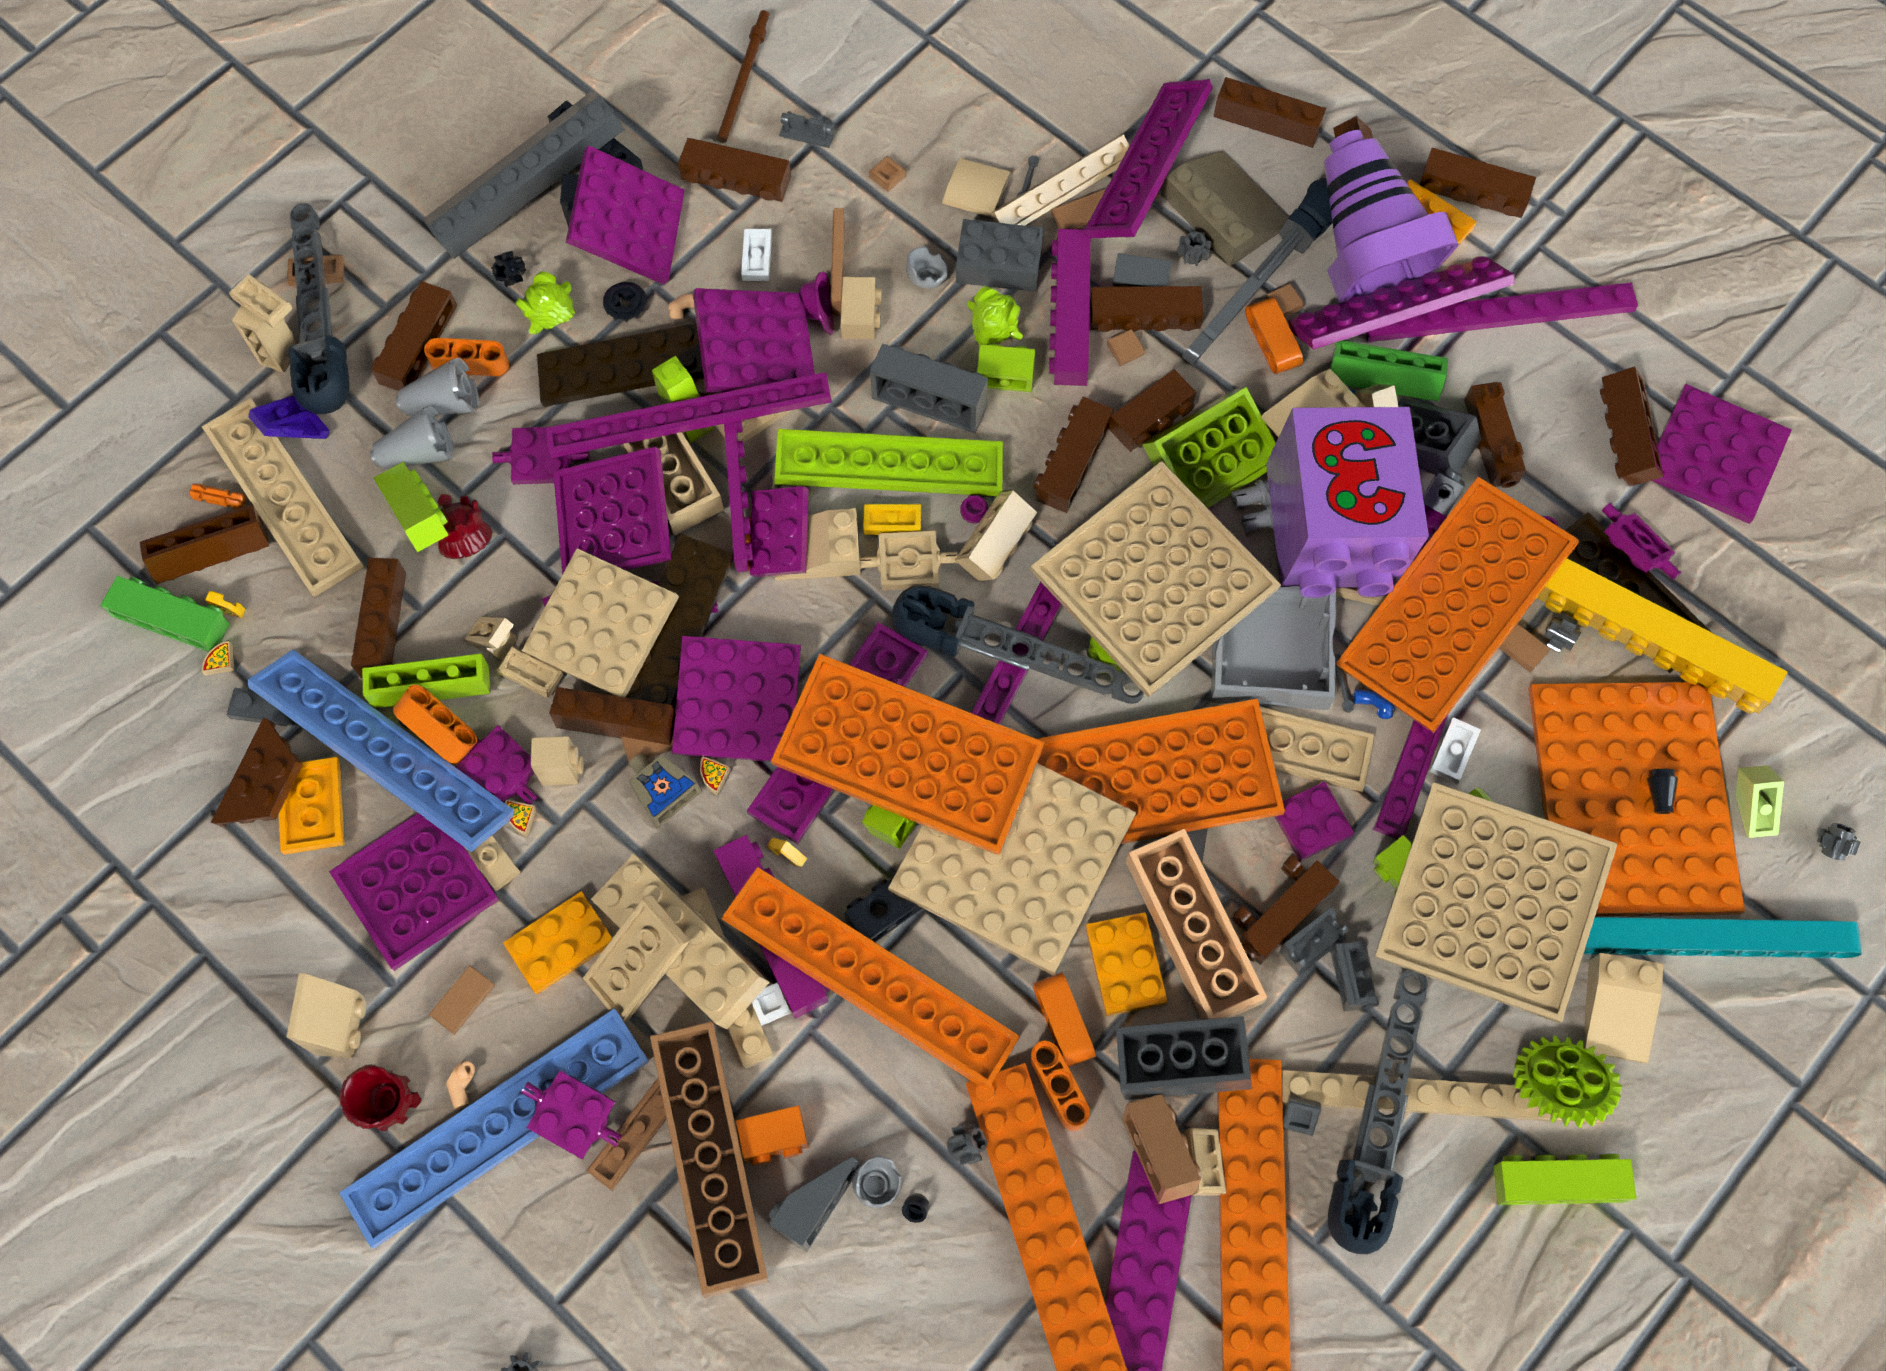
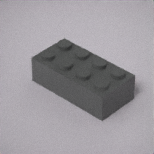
[870,343,988,434]
[1116,1016,1252,1100]

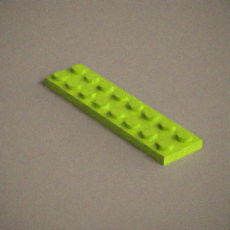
[775,429,1003,496]

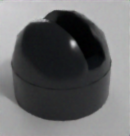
[902,1193,929,1223]

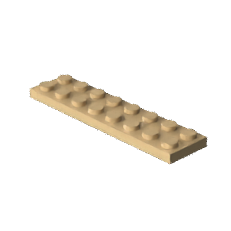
[201,398,364,597]

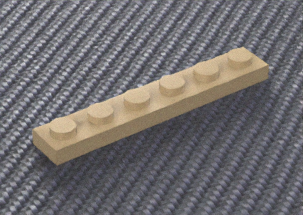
[991,134,1129,226]
[682,887,774,1069]

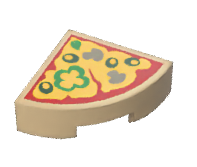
[201,641,234,676]
[700,756,730,796]
[505,800,537,837]

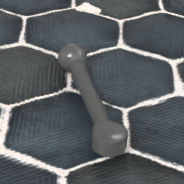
[1017,156,1039,197]
[1334,654,1354,713]

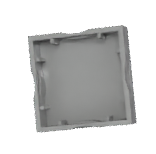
[1211,586,1336,710]

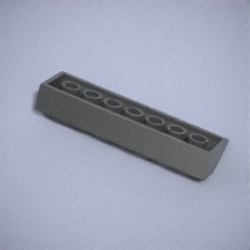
[423,90,624,259]

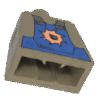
[629,753,701,829]

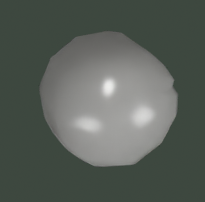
[906,247,947,289]
[852,1156,901,1208]

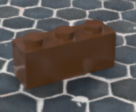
[1109,369,1196,452]

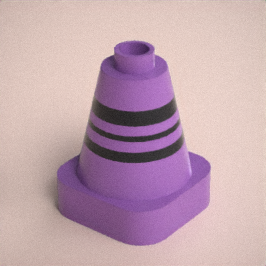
[1324,130,1459,303]

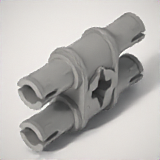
[1231,480,1274,533]

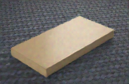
[1260,707,1374,792]
[583,895,690,1023]

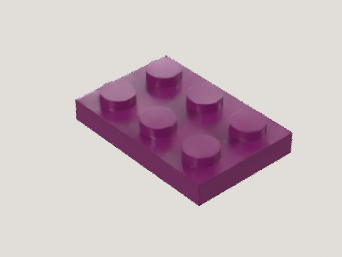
[750,486,809,577]

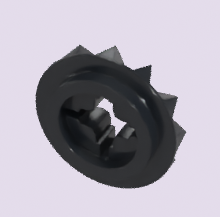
[603,282,647,323]

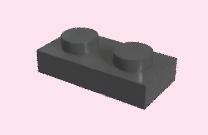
[226,688,290,726]

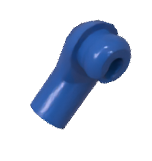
[1353,690,1395,719]

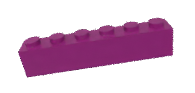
[1049,229,1091,386]
[713,834,831,1019]

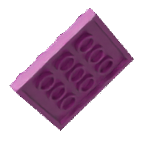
[566,145,685,285]
[693,288,815,393]
[1651,384,1792,524]
[553,447,671,575]
[672,636,801,762]
[329,813,499,971]

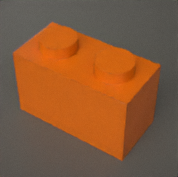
[736,1105,809,1166]

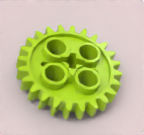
[1513,1035,1622,1128]

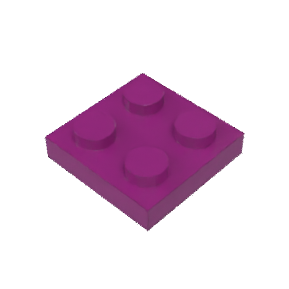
[1274,781,1355,862]

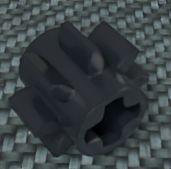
[491,251,526,287]

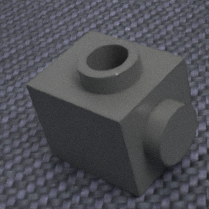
[1423,468,1465,516]

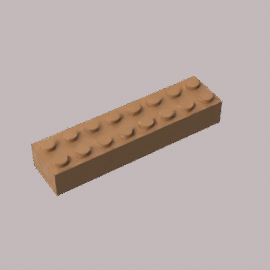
[650,1022,769,1298]

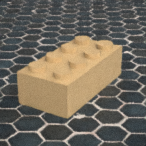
[620,432,724,536]

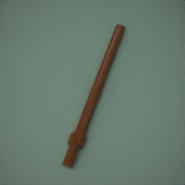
[716,10,770,143]

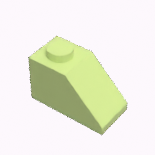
[1736,765,1784,838]

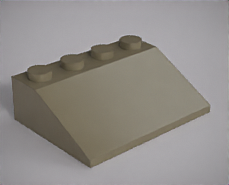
[1162,151,1288,267]

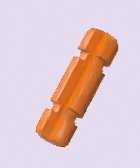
[189,483,247,509]

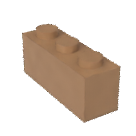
[1122,1094,1201,1204]

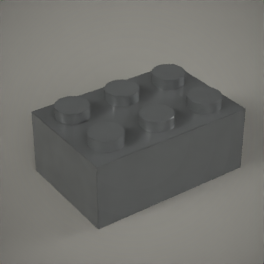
[956,219,1044,292]

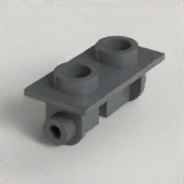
[779,111,837,148]

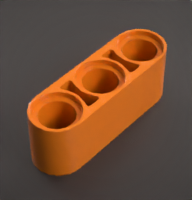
[1245,297,1303,374]
[424,338,510,376]
[393,685,477,764]
[1032,972,1096,1067]
[1030,1040,1090,1131]

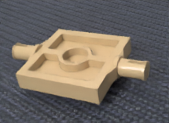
[860,530,958,591]

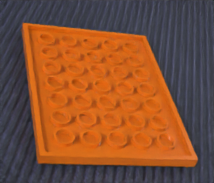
[1528,682,1745,916]

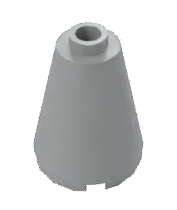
[396,357,479,416]
[370,406,454,470]

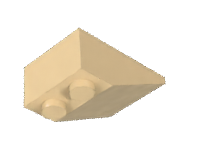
[1261,369,1366,437]
[774,508,861,581]
[1583,953,1663,1064]
[287,973,366,1058]

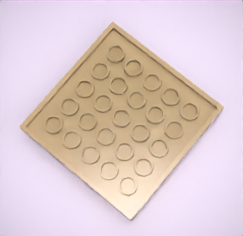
[1030,461,1281,698]
[888,763,1136,976]
[1374,782,1617,1023]

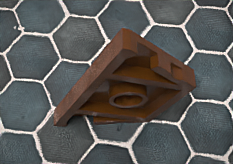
[211,718,303,827]

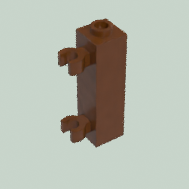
[1464,382,1526,488]
[1231,855,1340,965]

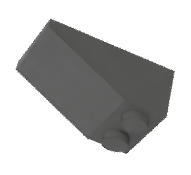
[1398,398,1482,474]
[769,1157,859,1252]

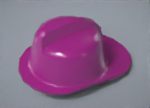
[799,271,834,335]

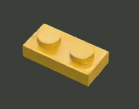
[863,504,921,535]

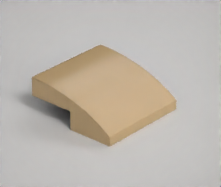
[942,158,1010,218]

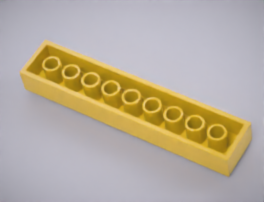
[1537,559,1788,714]

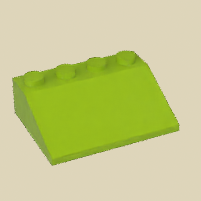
[1142,387,1276,508]

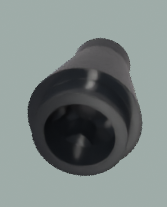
[1646,769,1678,814]

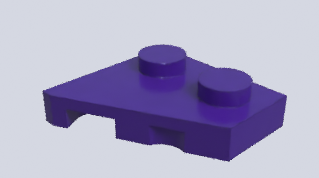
[248,395,330,439]

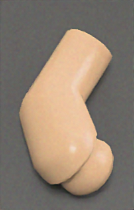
[668,294,694,319]
[446,1061,475,1110]

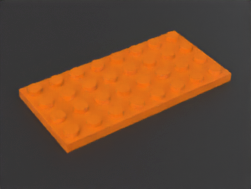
[1336,477,1579,733]
[771,653,1045,855]
[1037,699,1285,844]

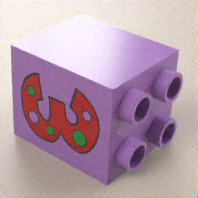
[1266,407,1429,598]

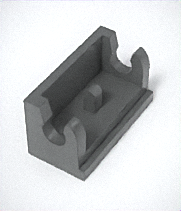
[1113,253,1172,287]
[1279,907,1348,976]
[1330,941,1379,1012]

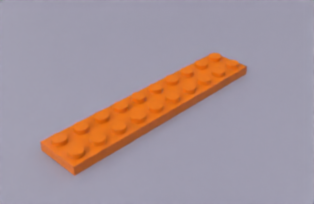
[722,867,1020,1089]
[1217,1059,1291,1371]
[966,1063,1127,1371]

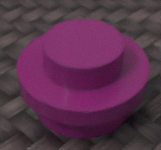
[960,495,989,524]

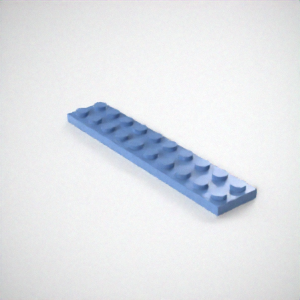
[248,649,514,852]
[339,1008,649,1249]

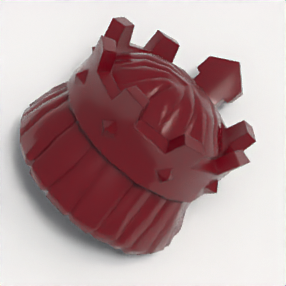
[437,494,492,559]
[339,1064,422,1131]

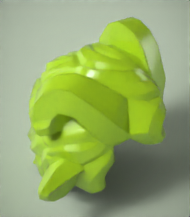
[515,271,575,335]
[967,286,1023,345]

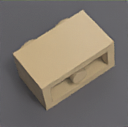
[841,277,882,339]
[531,736,584,786]

